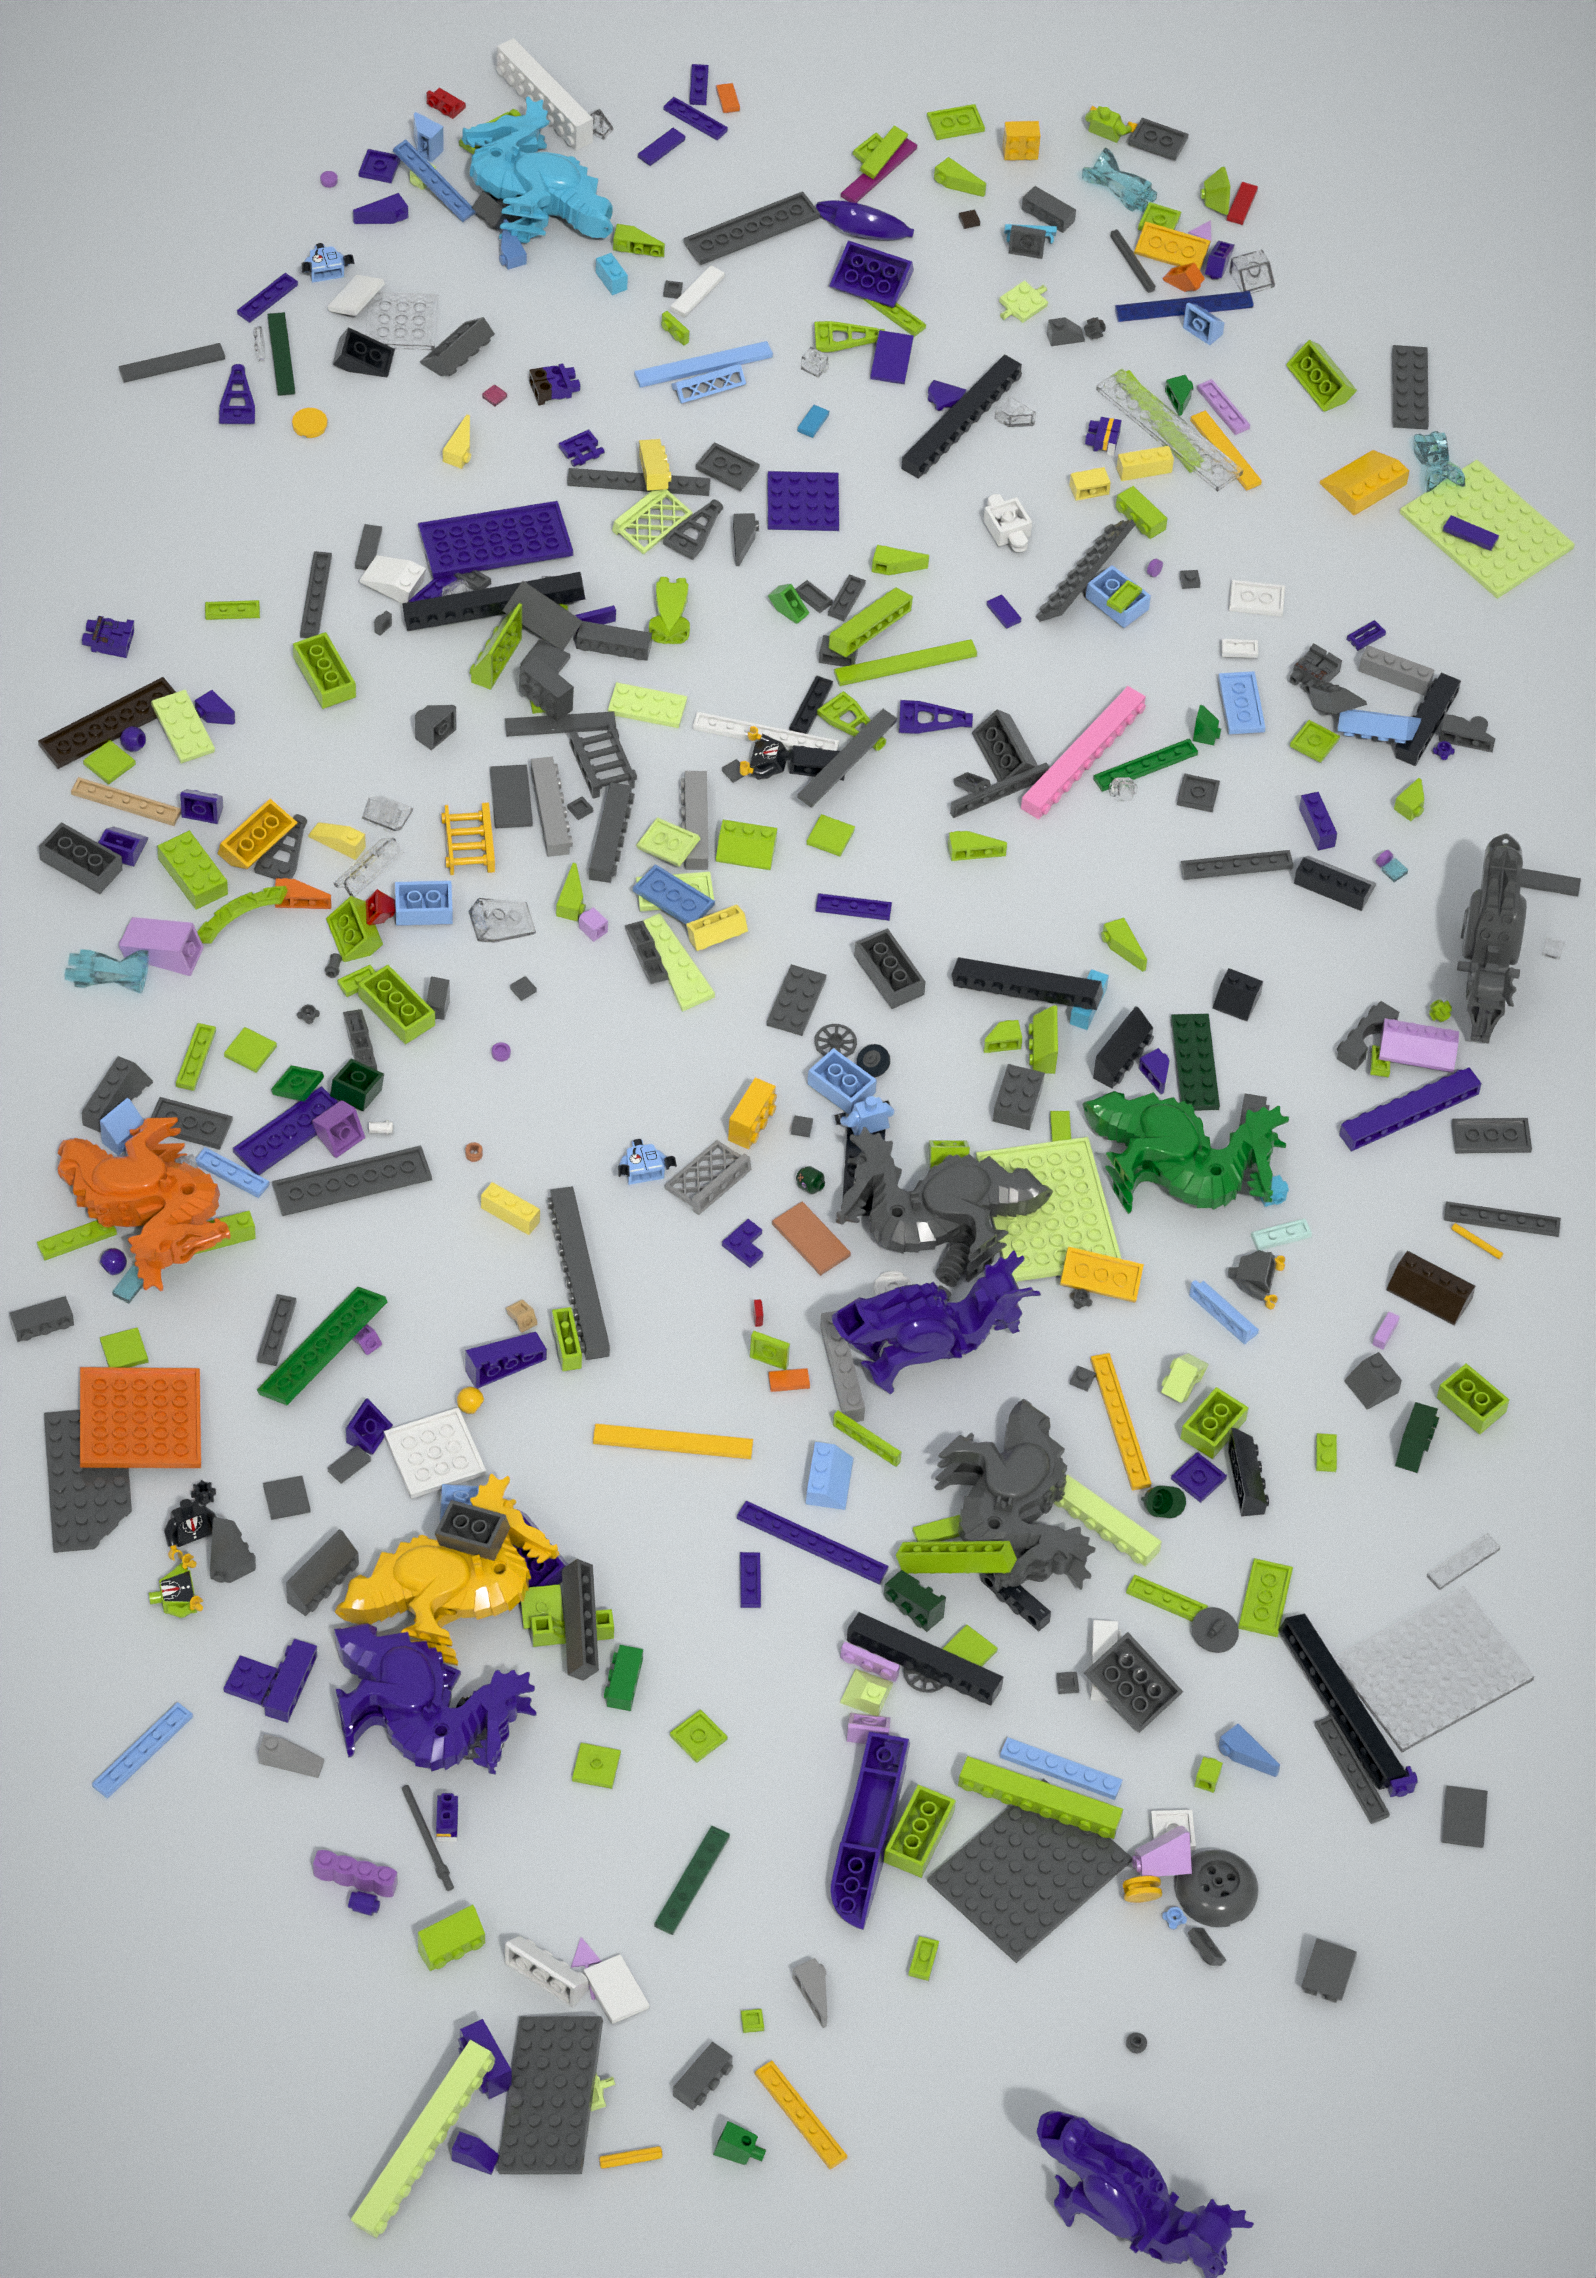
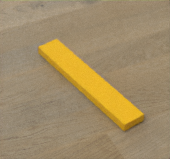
[1190,410,1262,491]
[755,2060,847,2170]

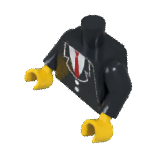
[740,726,795,780]
[164,1499,217,1561]

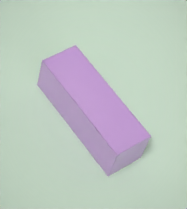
[1372,1312,1400,1350]

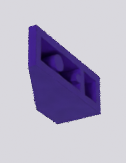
[353,193,408,224]
[1205,240,1235,279]

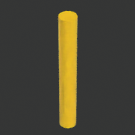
[1451,1223,1504,1260]

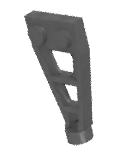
[663,499,723,560]
[255,814,307,880]

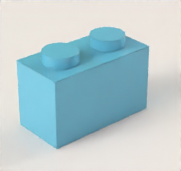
[596,253,628,295]

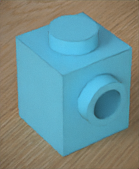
[1260,1175,1289,1207]

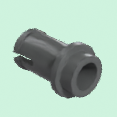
[325,953,342,978]

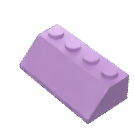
[1379,1018,1459,1072]

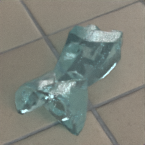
[1082,148,1157,212]
[1414,431,1465,492]
[64,949,149,994]

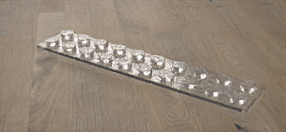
[1096,369,1243,492]

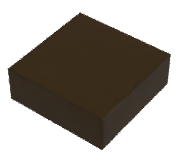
[958,209,981,229]

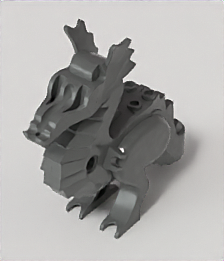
[1457,833,1527,1044]
[836,1127,1053,1282]
[935,1398,1096,1591]

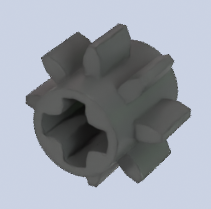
[1084,317,1106,339]

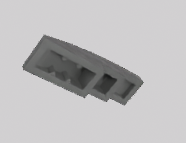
[625,921,669,984]
[343,1009,378,1071]

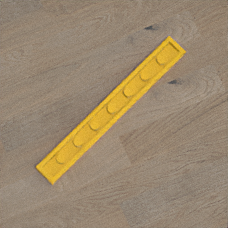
[1090,1353,1152,1491]
[593,1424,753,1459]

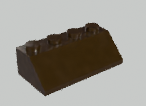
[1386,1250,1476,1326]

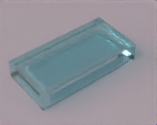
[112,1264,144,1304]

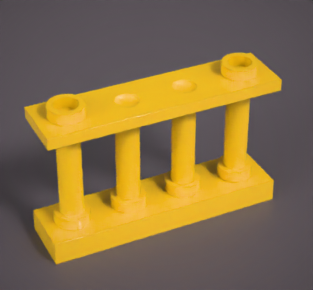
[441,802,495,875]

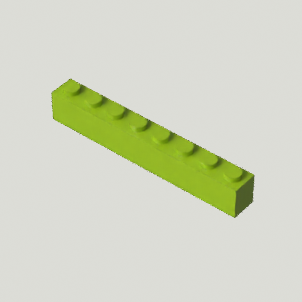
[958,1756,1123,1839]

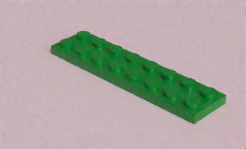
[257,1286,388,1406]

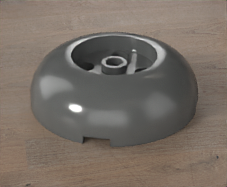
[1175,1849,1259,1927]

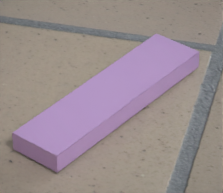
[1197,379,1250,435]

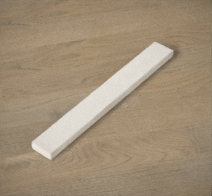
[693,712,839,751]

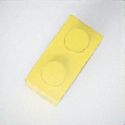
[1069,467,1111,501]

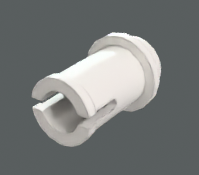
[369,1120,393,1135]

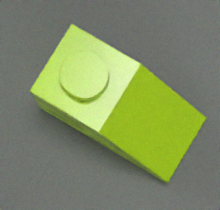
[1394,778,1425,821]
[983,1020,1022,1053]

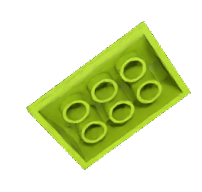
[470,603,522,690]

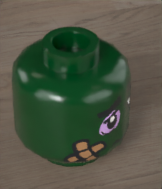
[796,1166,825,1194]

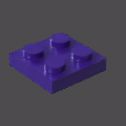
[223,1655,278,1705]

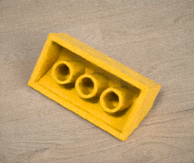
[217,799,298,869]

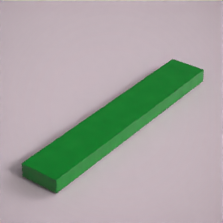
[1093,739,1198,792]

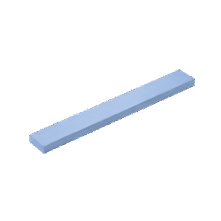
[634,341,773,388]

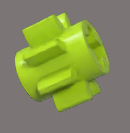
[1429,999,1452,1022]

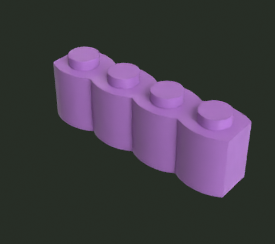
[313,1850,398,1897]

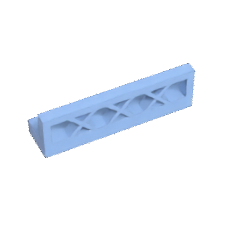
[671,364,746,404]
[1189,1280,1259,1345]

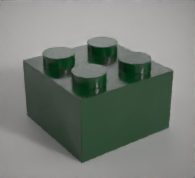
[330,1059,384,1111]

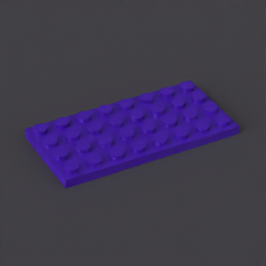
[418,501,573,578]

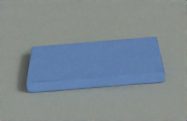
[633,864,715,924]

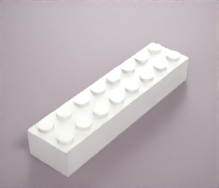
[496,38,593,151]

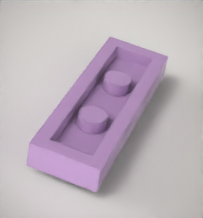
[840,1642,900,1682]

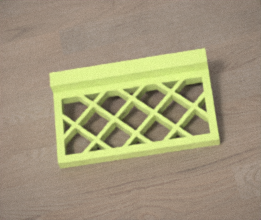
[612,489,693,555]

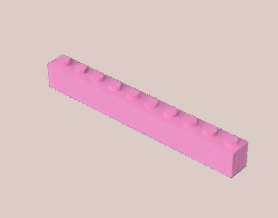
[1021,686,1146,819]

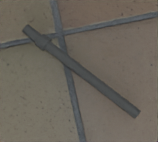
[401,1785,454,1891]

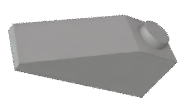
[258,1734,324,1778]
[792,1958,827,2028]

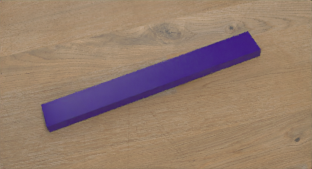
[737,1501,889,1585]

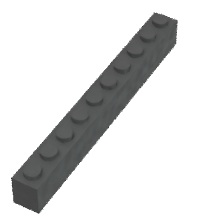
[547,1186,610,1360]

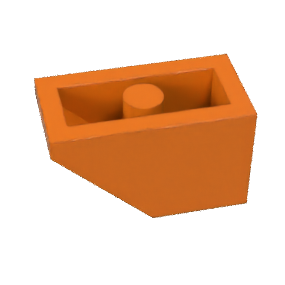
[1162,262,1205,292]

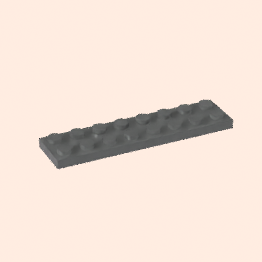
[684,191,820,265]
[1036,519,1136,622]
[272,1145,432,1216]

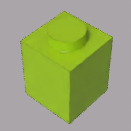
[1194,1757,1223,1793]

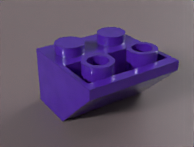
[98,827,148,867]

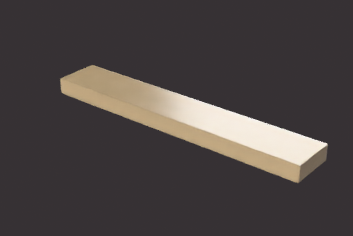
[71,777,181,826]

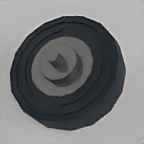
[857,1044,890,1078]

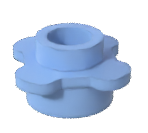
[1162,1906,1187,1929]

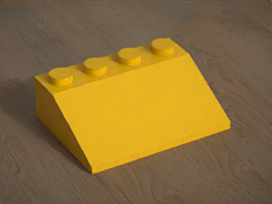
[1319,450,1410,516]

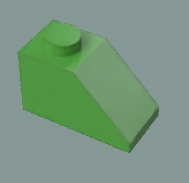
[768,584,809,624]

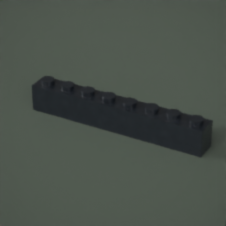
[951,957,1103,1010]
[846,1612,1004,1706]

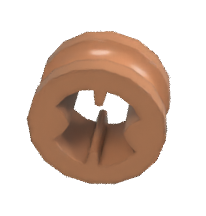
[465,1142,483,1162]

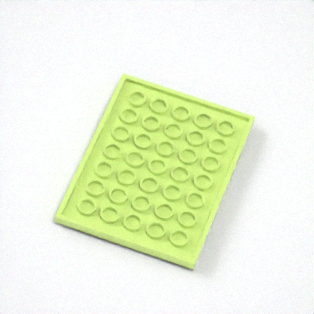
[1400,460,1575,599]
[976,1137,1122,1282]

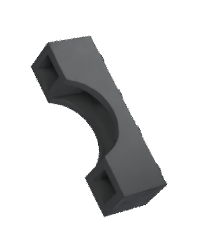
[1337,1001,1400,1071]

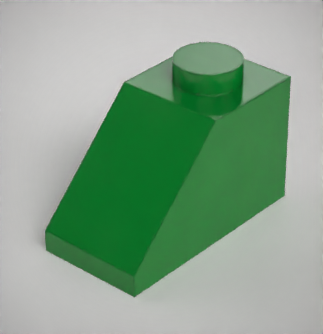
[1165,374,1194,416]
[1193,705,1221,746]

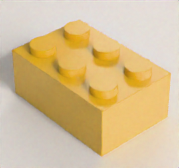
[728,1077,777,1149]

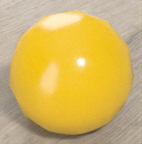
[457,1387,484,1414]

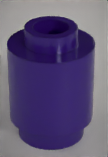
[348,1891,380,1916]

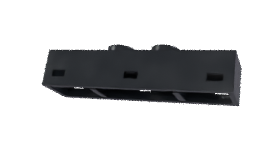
[981,1573,1051,1632]

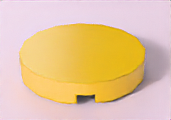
[292,407,328,438]

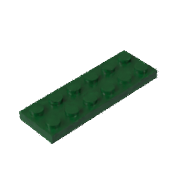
[1171,1013,1220,1111]

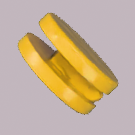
[1122,1876,1162,1903]

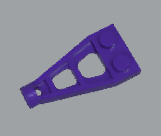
[219,364,255,424]
[899,700,973,734]

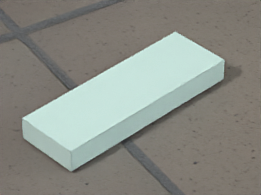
[1251,1218,1312,1251]

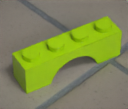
[531,1609,614,1647]

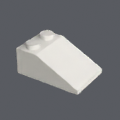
[359,555,426,603]

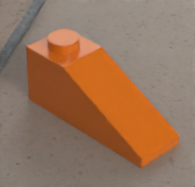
[275,878,332,909]

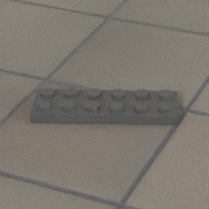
[1392,345,1429,430]

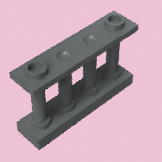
[569,722,637,799]

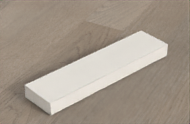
[670,266,725,318]

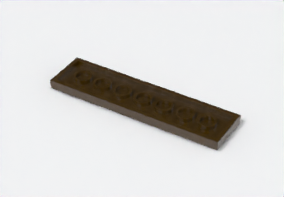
[38,677,176,769]

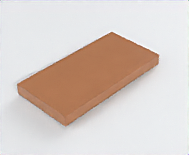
[772,1201,851,1276]

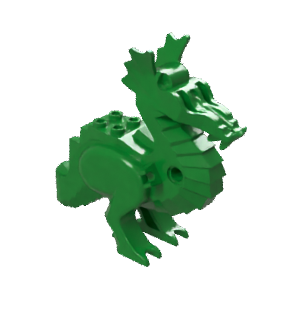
[1082,1091,1289,1214]

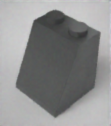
[1301,1938,1357,2003]

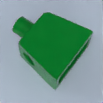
[713,2121,766,2165]

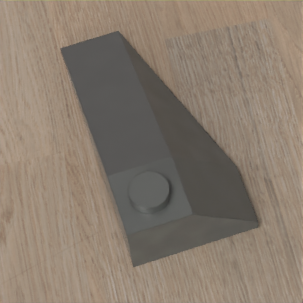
[210,1517,256,1583]

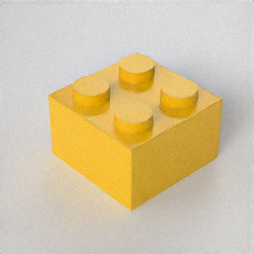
[1002,121,1041,160]

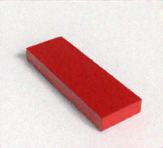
[1227,182,1258,225]

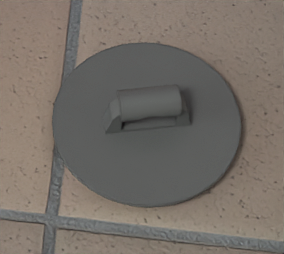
[1192,1607,1239,1653]

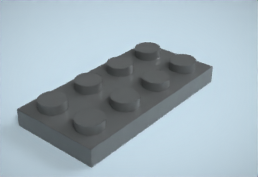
[767,964,827,1036]

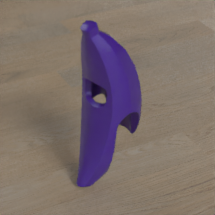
[816,200,914,241]

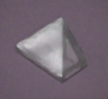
[588,109,614,140]

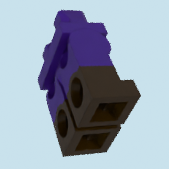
[529,363,581,406]

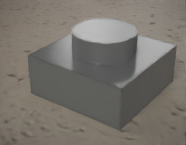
[1180,570,1201,589]
[374,610,392,636]
[1070,1366,1096,1392]

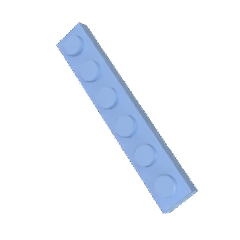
[1000,1737,1123,1800]

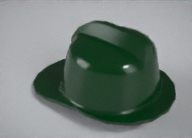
[1141,1486,1186,1518]

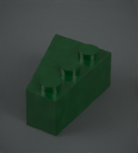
[1395,1402,1440,1473]
[884,1570,946,1632]

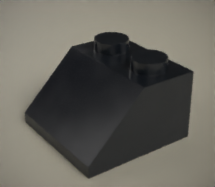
[1212,968,1263,1021]

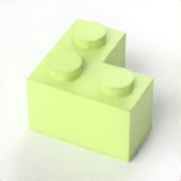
[1161,1353,1209,1403]

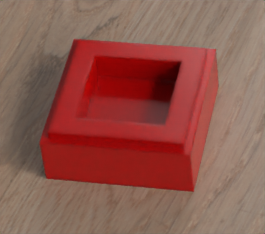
[753,1299,764,1327]

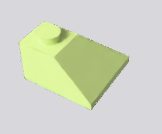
[840,1669,893,1716]

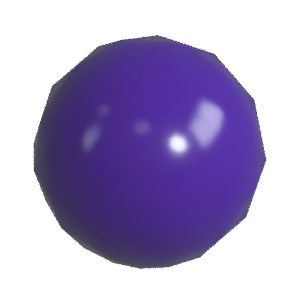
[120,726,146,752]
[100,1248,127,1275]

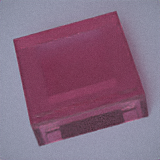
[482,384,507,407]

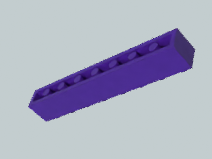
[1339,1067,1482,1152]

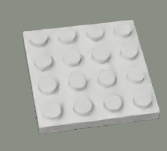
[384,1407,486,1499]

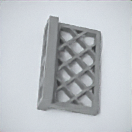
[664,1140,752,1215]

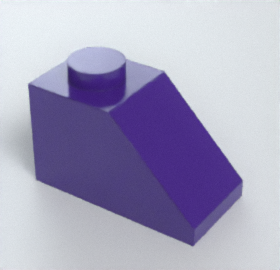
[195,690,235,725]
[1138,1048,1170,1095]
[452,2132,499,2175]

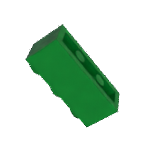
[604,1645,644,1711]

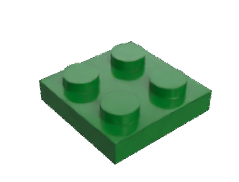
[271,1065,324,1101]

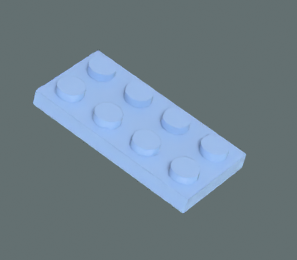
[1218,671,1265,734]

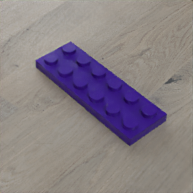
[233,1086,338,1175]

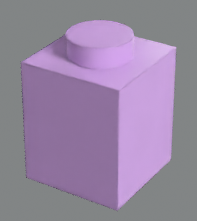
[579,907,608,942]

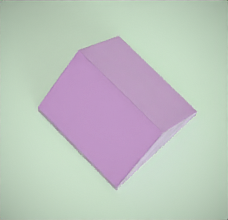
[847,1713,891,1744]

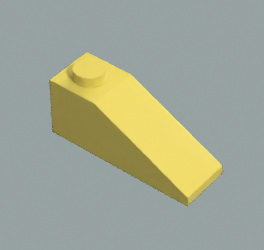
[443,414,471,469]
[308,822,366,860]

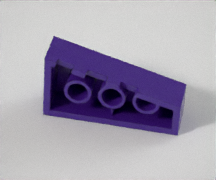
[465,1332,547,1389]

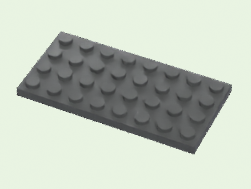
[497,2016,603,2174]

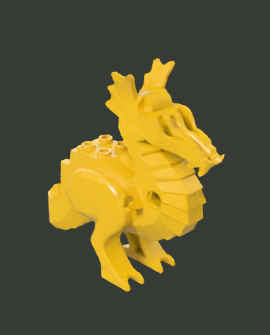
[335,1474,560,1666]

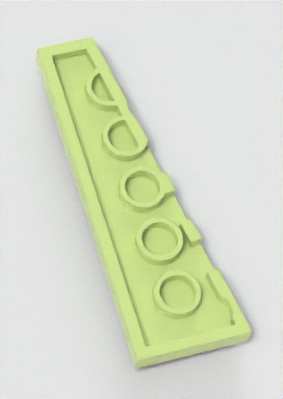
[643,913,715,1012]

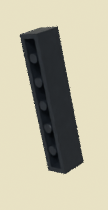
[1395,672,1461,766]

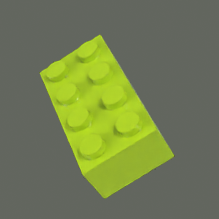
[293,632,356,709]
[157,830,228,910]
[358,965,435,1045]
[884,1784,956,1878]

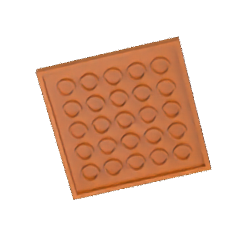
[80,1367,201,1468]

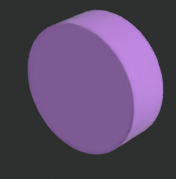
[320,171,338,188]
[1147,558,1163,577]
[1375,850,1393,868]
[492,1042,511,1062]

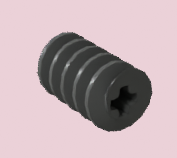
[936,1243,970,1287]

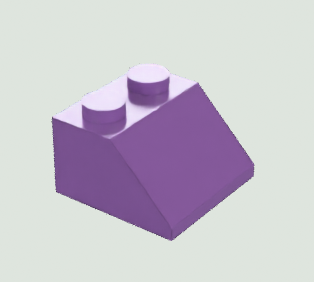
[312,1100,366,1158]

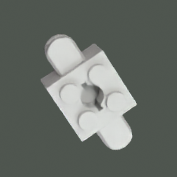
[983,494,1032,552]

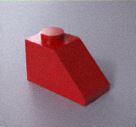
[366,889,396,926]

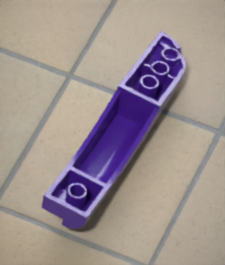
[831,1732,910,1930]

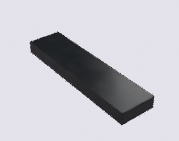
[789,675,833,734]

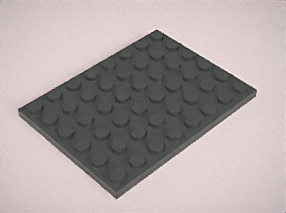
[927,1778,1132,1963]

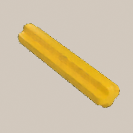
[599,2146,663,2169]

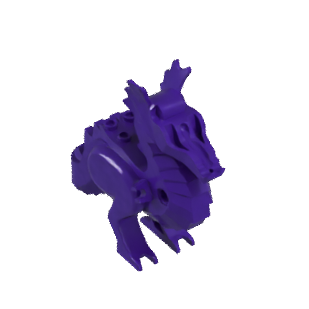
[832,1250,1041,1394]
[334,1623,536,1775]
[1036,2110,1254,2278]

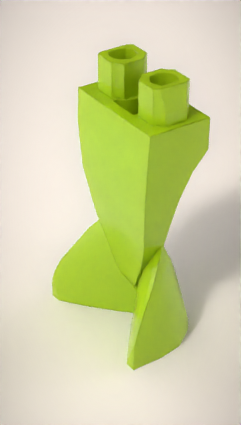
[649,577,690,644]

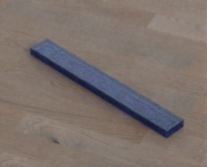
[1115,291,1254,322]

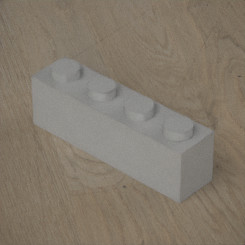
[1359,645,1435,696]

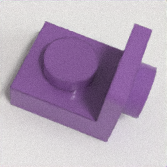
[352,1324,382,1355]

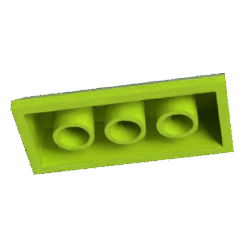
[1286,340,1357,411]

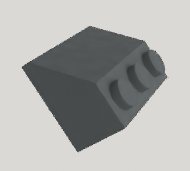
[1309,681,1367,714]

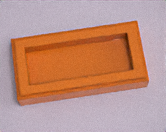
[716,83,740,113]
[768,1368,810,1392]

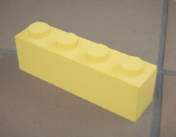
[639,439,671,491]

